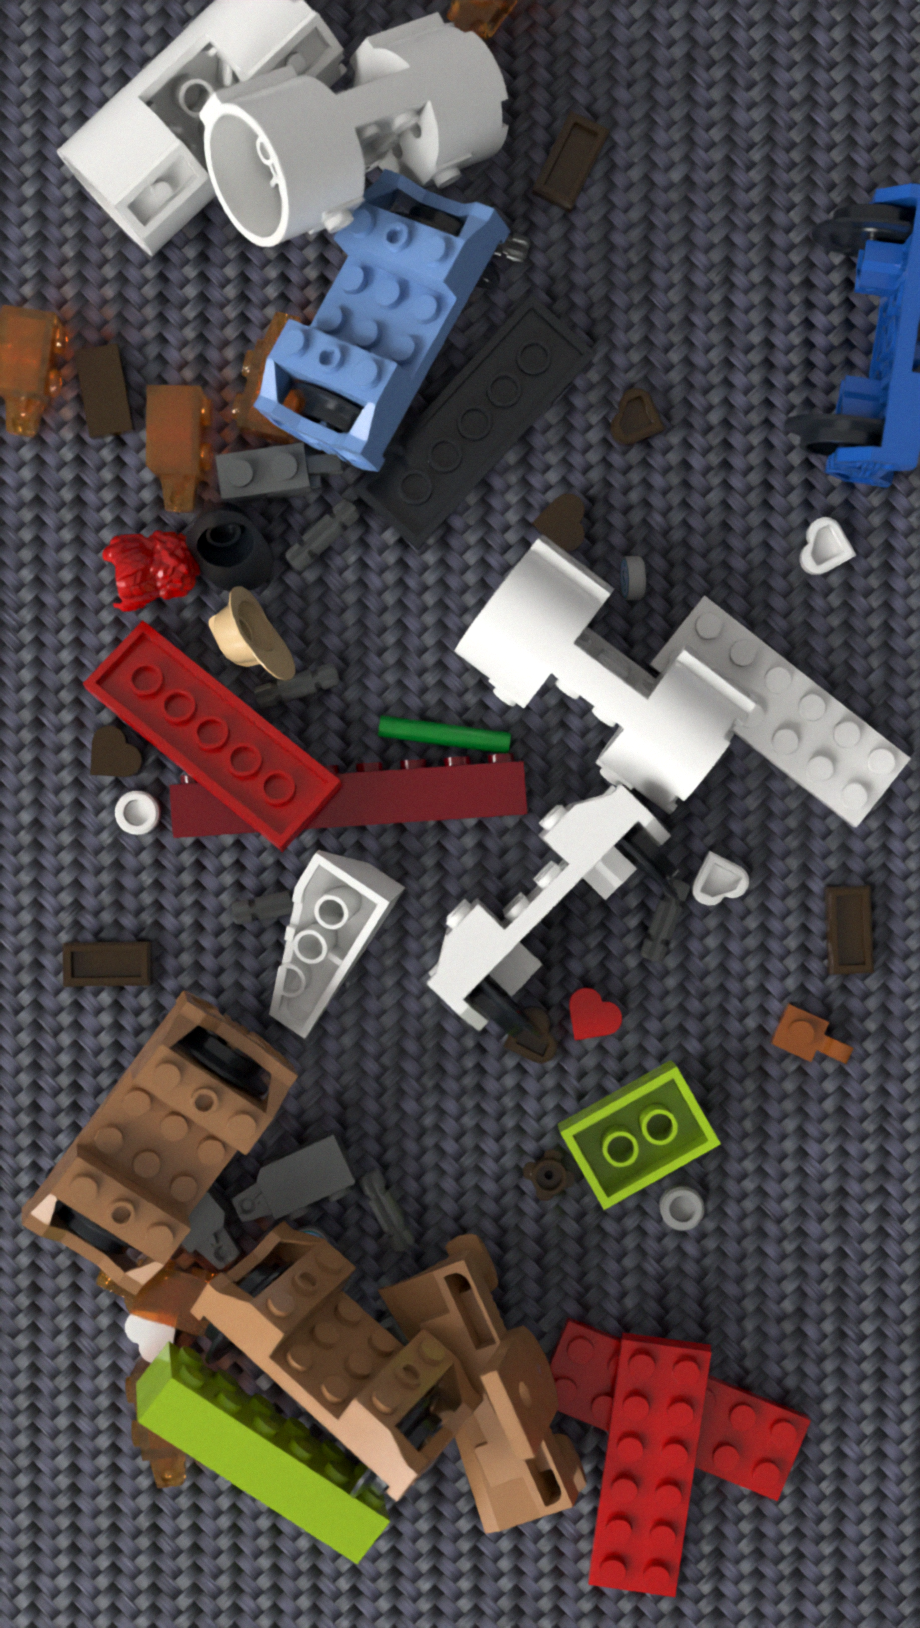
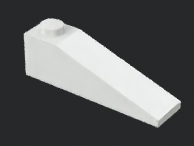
[269,850,405,1039]

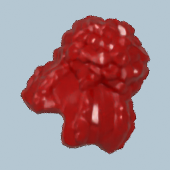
[102,530,200,612]

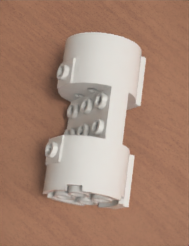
[57,0,347,256]
[199,12,508,247]
[454,535,758,814]

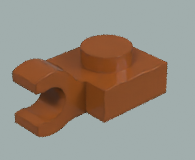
[770,1003,854,1064]

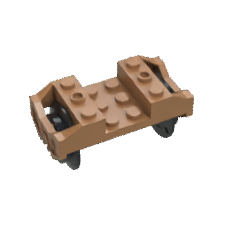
[22,990,298,1296]
[190,1221,484,1502]

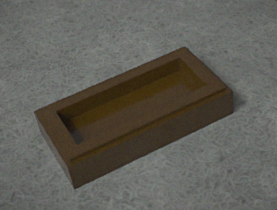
[532,111,610,213]
[74,343,135,440]
[824,885,874,975]
[62,941,153,987]

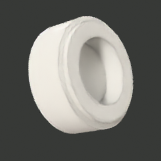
[115,791,161,835]

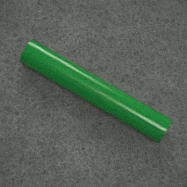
[378,715,511,754]

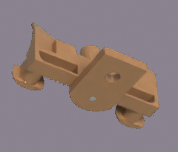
[378,1234,587,1534]

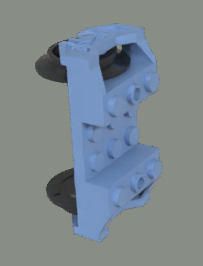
[254,168,511,471]

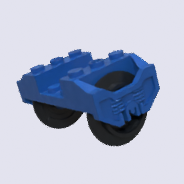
[784,183,920,488]

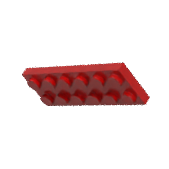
[83,620,342,852]
[549,1317,811,1501]
[588,1332,711,1597]

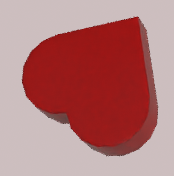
[569,987,622,1041]

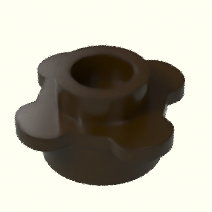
[523,1149,575,1201]

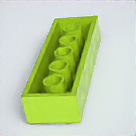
[136,1341,390,1564]

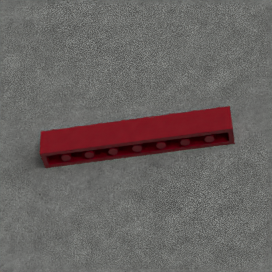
[169,753,527,838]

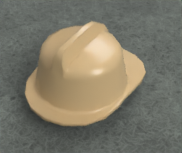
[208,586,295,681]

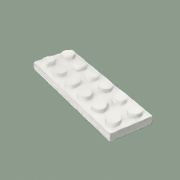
[649,596,911,827]

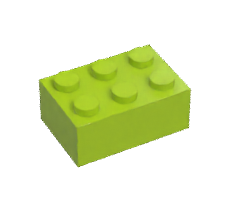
[558,1060,721,1210]

